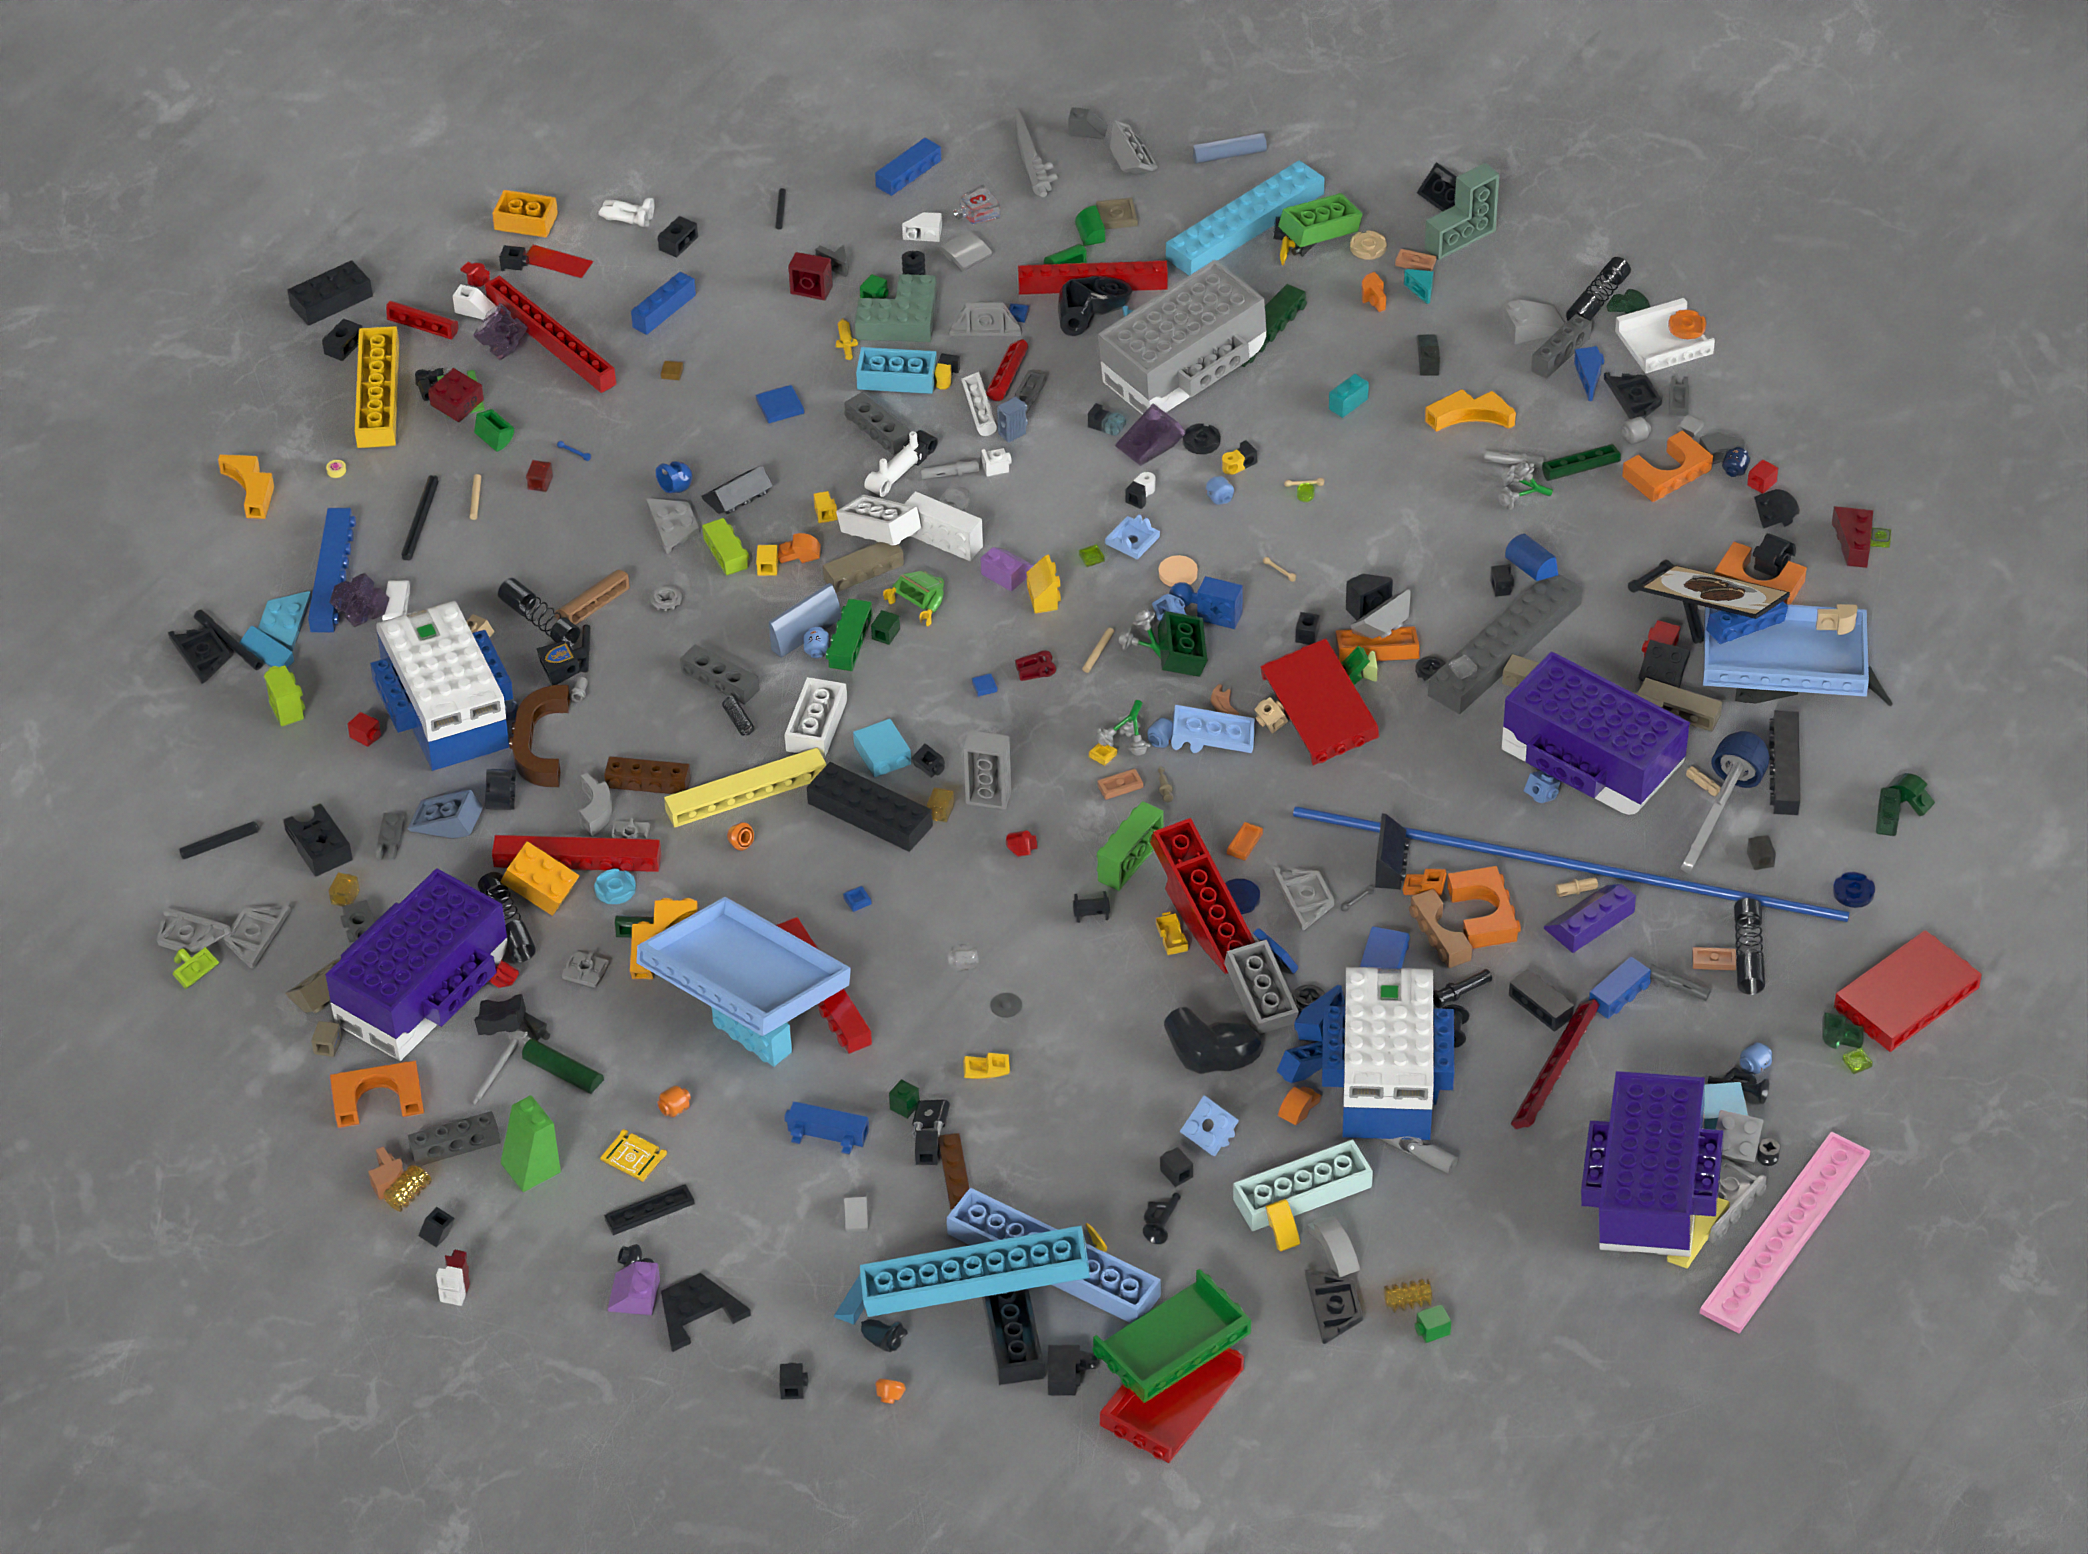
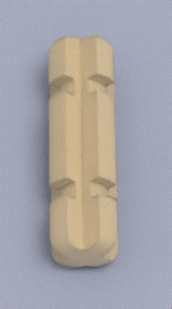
[1686,766,1721,796]

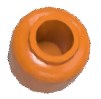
[657,1085,691,1118]

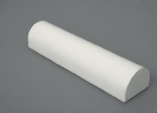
[961,372,997,436]

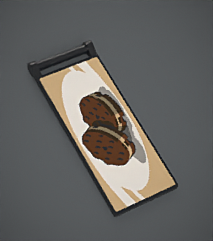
[1628,559,1790,619]

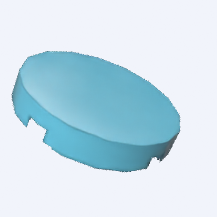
[594,869,636,904]

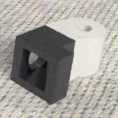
[1125,472,1155,509]

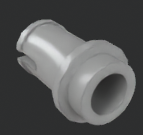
[570,677,588,702]

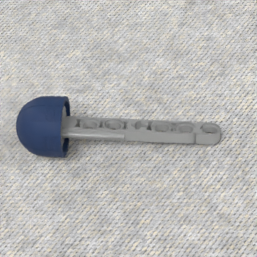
[1680,731,1769,874]

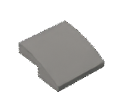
[940,231,993,272]

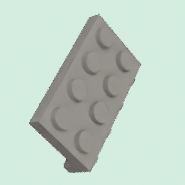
[1707,1158,1767,1243]

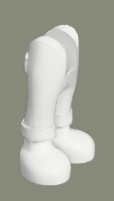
[599,198,654,227]

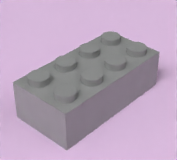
[963,730,1011,810]
[1224,939,1299,1035]

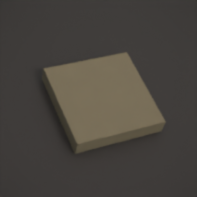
[1096,198,1138,230]

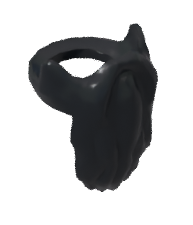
[861,1319,908,1352]

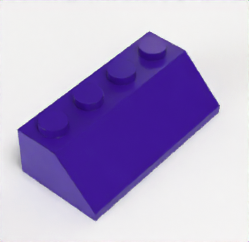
[1544,884,1636,953]

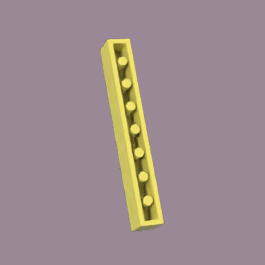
[664,748,826,828]

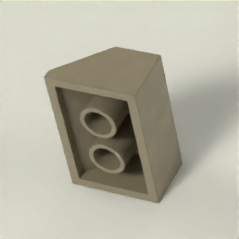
[285,958,341,1014]

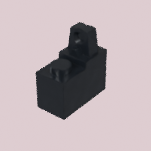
[1048,1345,1098,1396]

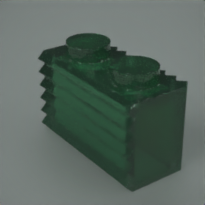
[1876,787,1902,836]

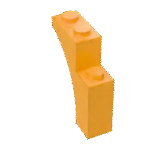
[1425,389,1516,432]
[218,454,274,519]
[630,898,699,979]

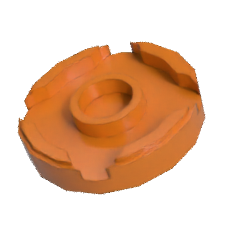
[1668,309,1706,340]

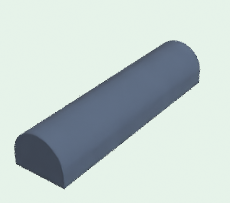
[1193,133,1267,163]

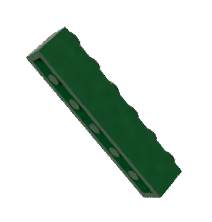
[1240,284,1307,367]

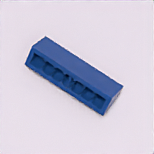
[1505,533,1558,581]

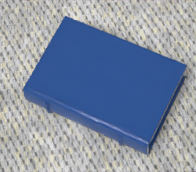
[1360,926,1410,970]

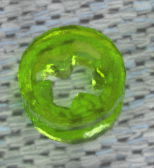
[1297,483,1315,502]

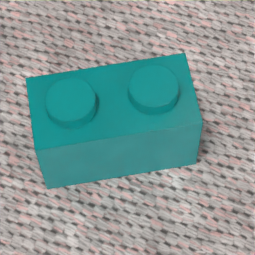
[1329,374,1369,418]

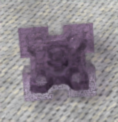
[473,303,528,361]
[330,573,389,627]

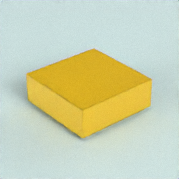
[1089,743,1117,766]

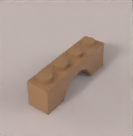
[1409,889,1472,968]

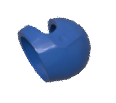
[655,461,692,493]

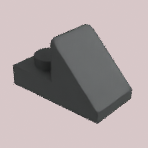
[815,245,848,277]

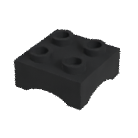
[1638,640,1690,688]
[474,994,526,1036]

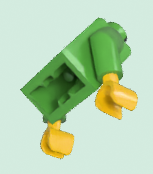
[883,571,944,627]

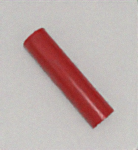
[386,301,459,340]
[986,339,1028,401]

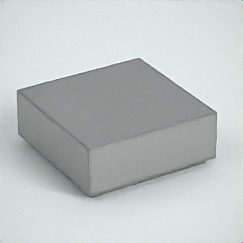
[1677,415,1704,438]

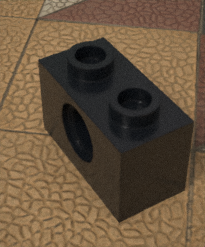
[657,216,698,258]
[322,318,362,361]

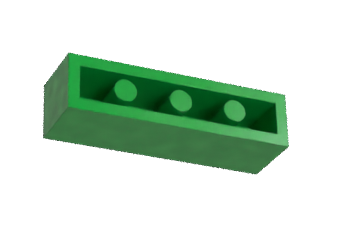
[826,598,873,671]

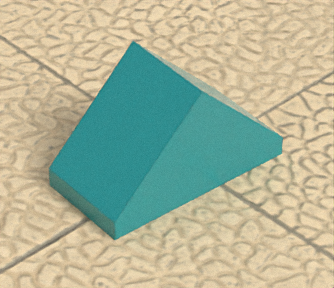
[1404,269,1434,304]

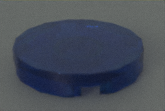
[1833,872,1876,908]
[1225,879,1260,914]

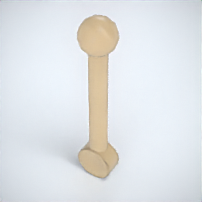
[1284,478,1324,487]
[1263,557,1296,582]

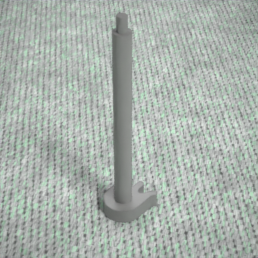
[471,1030,530,1105]

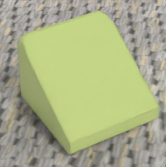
[1363,651,1378,682]

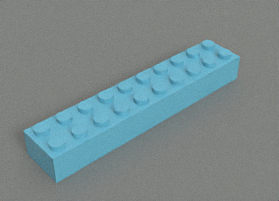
[1166,160,1325,276]
[860,1226,1090,1317]

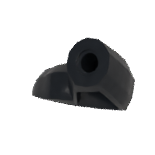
[1058,276,1132,336]
[1164,1007,1262,1074]

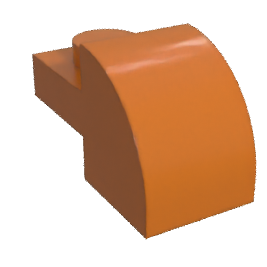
[1361,272,1386,312]
[778,533,821,563]
[1402,869,1447,897]
[1278,1086,1322,1125]

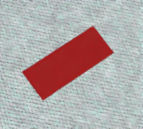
[526,244,594,278]

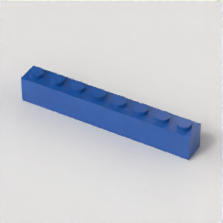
[308,508,356,633]

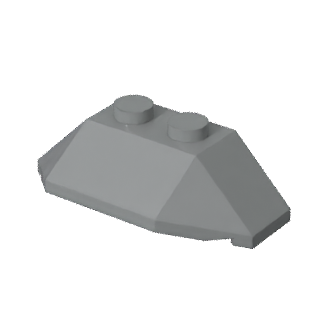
[1110,121,1158,174]
[1350,589,1410,639]

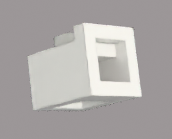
[981,448,1012,476]

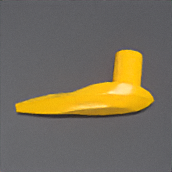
[1280,236,1295,265]
[1086,1223,1107,1252]

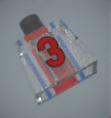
[954,185,1000,225]

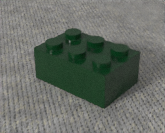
[1157,611,1208,677]

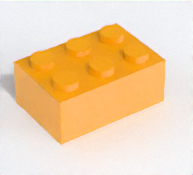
[492,190,558,238]
[500,841,580,916]

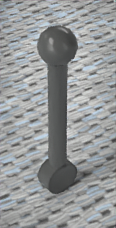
[1341,886,1374,911]

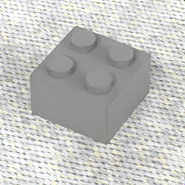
[1716,1110,1764,1166]

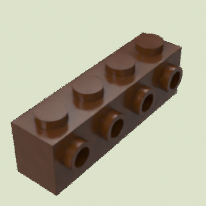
[604,756,691,794]

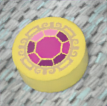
[326,460,346,478]

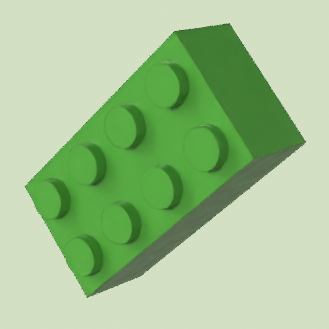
[1278,193,1363,247]
[1096,801,1163,891]

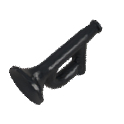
[1708,1067,1769,1104]
[1142,1193,1181,1244]

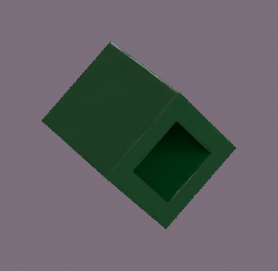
[871,610,900,645]
[889,1079,920,1119]

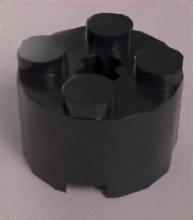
[1753,533,1796,578]
[485,769,516,810]

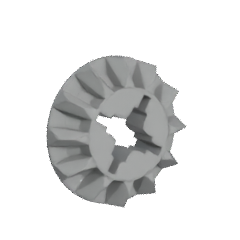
[650,586,682,611]

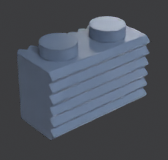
[997,397,1028,443]

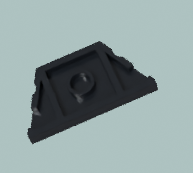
[1604,372,1662,419]
[168,628,230,684]
[1305,1269,1363,1344]

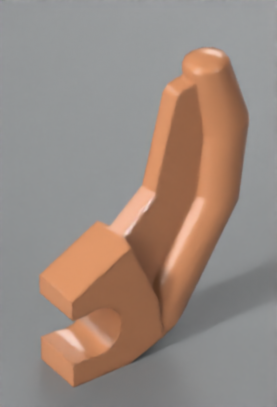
[1210,684,1239,716]

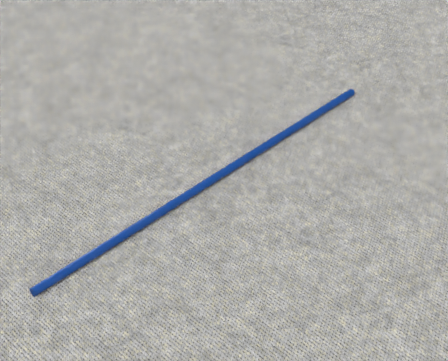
[1293,806,1850,922]

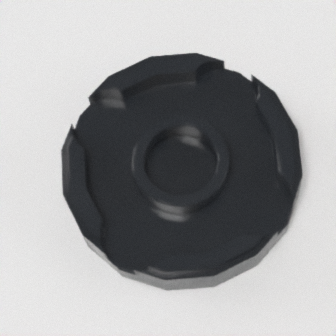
[1183,423,1221,455]

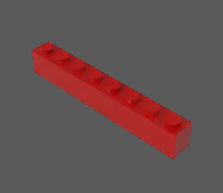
[1018,261,1168,295]
[492,835,661,872]
[776,917,872,1054]

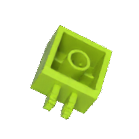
[264,665,305,727]

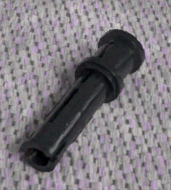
[1433,969,1492,1009]

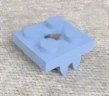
[1105,514,1160,560]
[1180,1095,1239,1156]

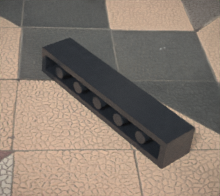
[1769,710,1800,815]

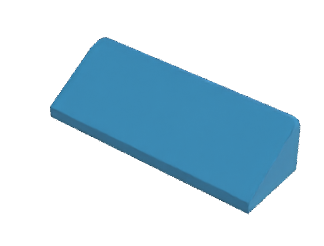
[240,626,294,667]
[834,1274,865,1325]

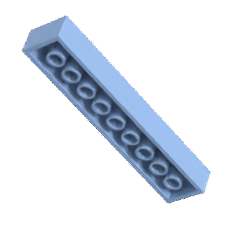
[947,1188,1161,1323]

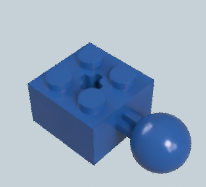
[1169,576,1243,629]

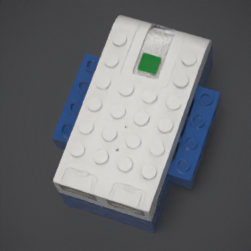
[370,600,513,771]
[1322,967,1454,1140]

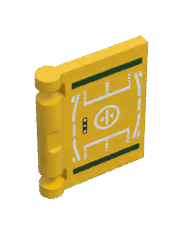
[600,1129,667,1182]

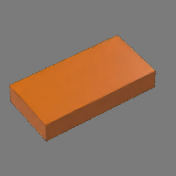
[1227,822,1263,861]

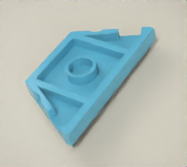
[258,591,311,651]

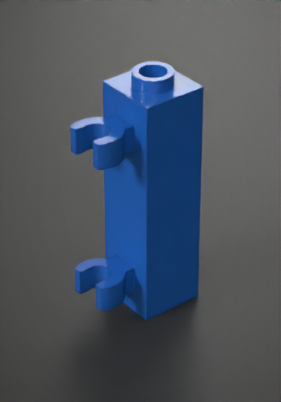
[784,1101,869,1155]

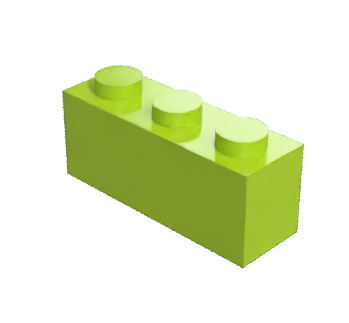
[702,518,749,576]

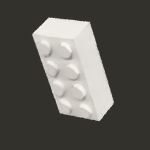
[905,491,983,561]
[836,495,922,545]
[785,677,847,758]

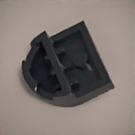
[1754,489,1800,529]

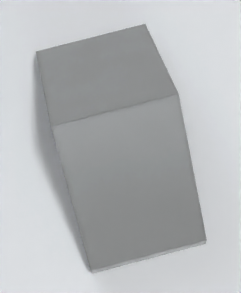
[844,1193,868,1232]

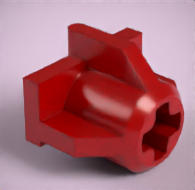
[460,262,490,287]
[1005,830,1038,857]
[489,960,519,988]

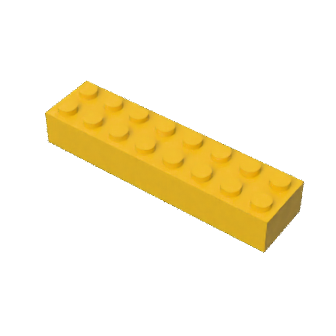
[355,326,399,448]

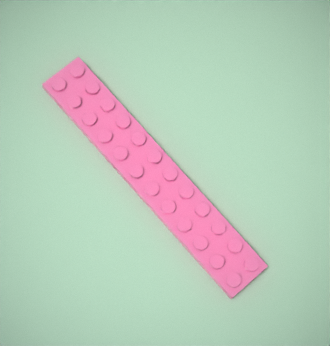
[1700,1132,1870,1334]

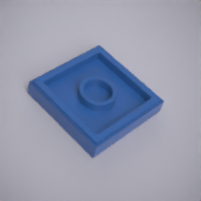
[756,385,804,423]
[1253,928,1299,974]

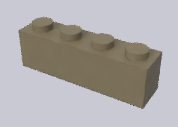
[823,542,904,593]
[1637,678,1722,732]

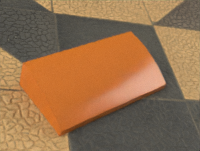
[1335,626,1419,662]

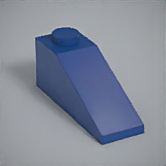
[1574,346,1604,401]
[1294,985,1345,1042]
[1276,1042,1323,1083]

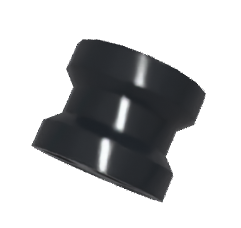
[1757,1138,1780,1166]

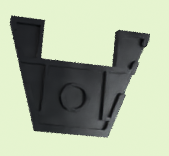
[661,1273,751,1352]

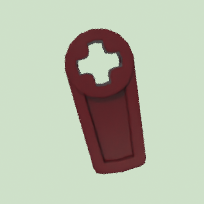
[1015,650,1056,681]

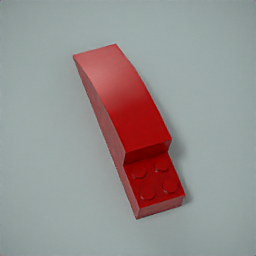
[1150,818,1256,974]

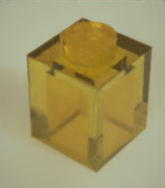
[927,787,954,823]
[328,872,360,907]

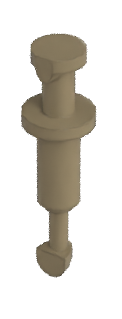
[1158,766,1173,803]

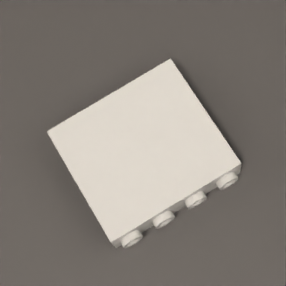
[1615,298,1715,373]

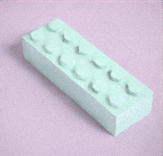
[1233,1140,1373,1231]

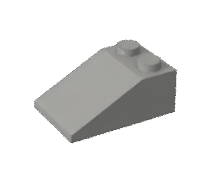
[1501,300,1565,344]

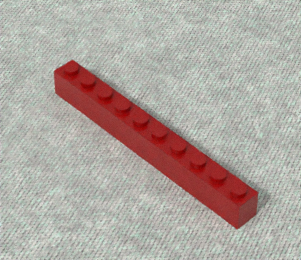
[485,275,616,393]

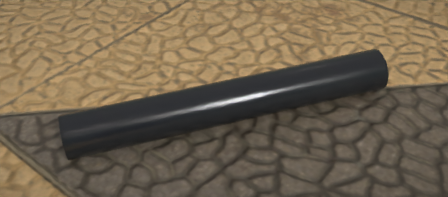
[775,188,786,230]
[581,624,591,673]

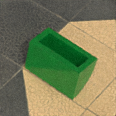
[1075,205,1105,246]
[1044,244,1087,265]
[474,409,515,452]

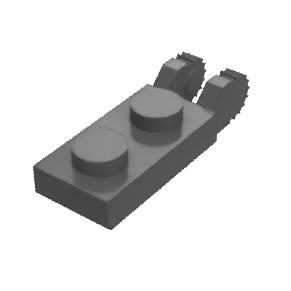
[1015,370,1047,414]
[1669,376,1689,416]
[376,813,405,859]

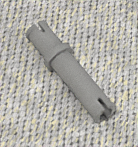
[1485,450,1544,469]
[920,459,979,480]

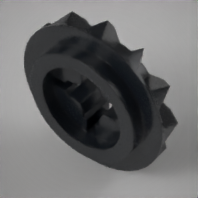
[1415,656,1446,682]
[1292,985,1325,1011]

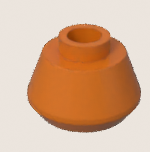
[727,822,754,851]
[875,1378,906,1404]

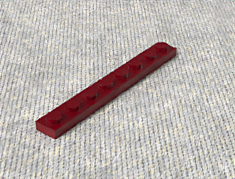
[1510,999,1600,1129]

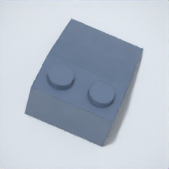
[408,789,483,839]

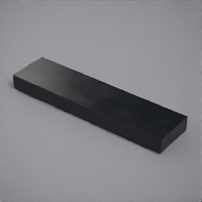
[604,1184,695,1235]

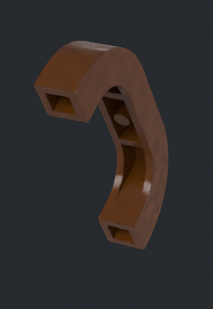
[509,685,570,787]

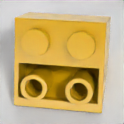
[1026,555,1061,613]

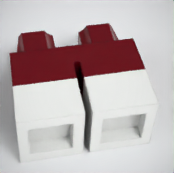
[436,1249,470,1306]

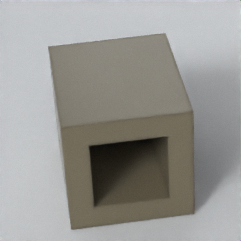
[311,1021,342,1057]

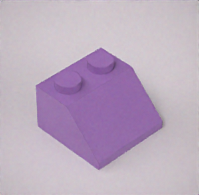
[981,547,1034,592]
[608,1261,660,1315]

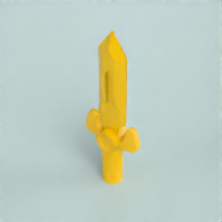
[836,318,858,360]

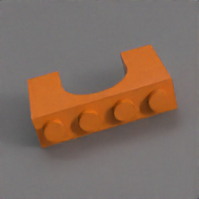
[1622,430,1713,502]
[1714,542,1807,605]
[1447,866,1521,949]
[330,1060,424,1128]

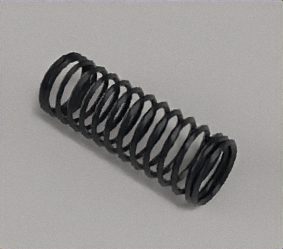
[722,696,754,736]

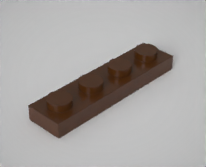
[938,1133,970,1209]

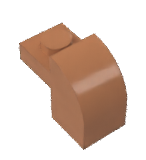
[368,1146,405,1200]

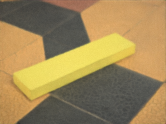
[1667,1198,1730,1269]

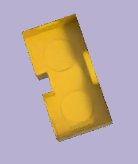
[1156,912,1188,955]

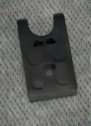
[283,803,353,877]

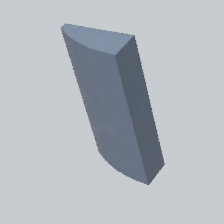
[769,583,842,658]

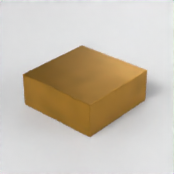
[661,361,683,380]

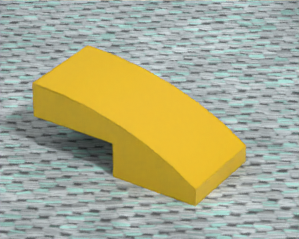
[963,1053,1010,1079]
[1265,1199,1300,1252]

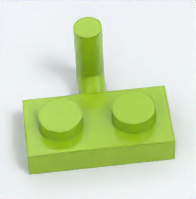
[172,947,219,990]

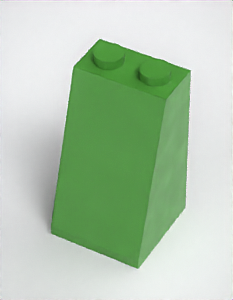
[501,1095,561,1192]

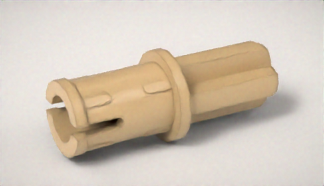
[1555,877,1598,897]

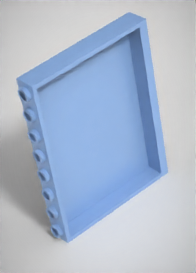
[1703,604,1869,697]
[636,897,851,1036]

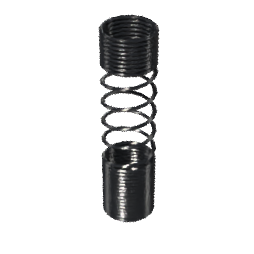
[1566,257,1631,321]
[498,578,580,646]
[478,872,536,962]
[1734,898,1765,995]

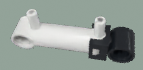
[864,430,938,497]

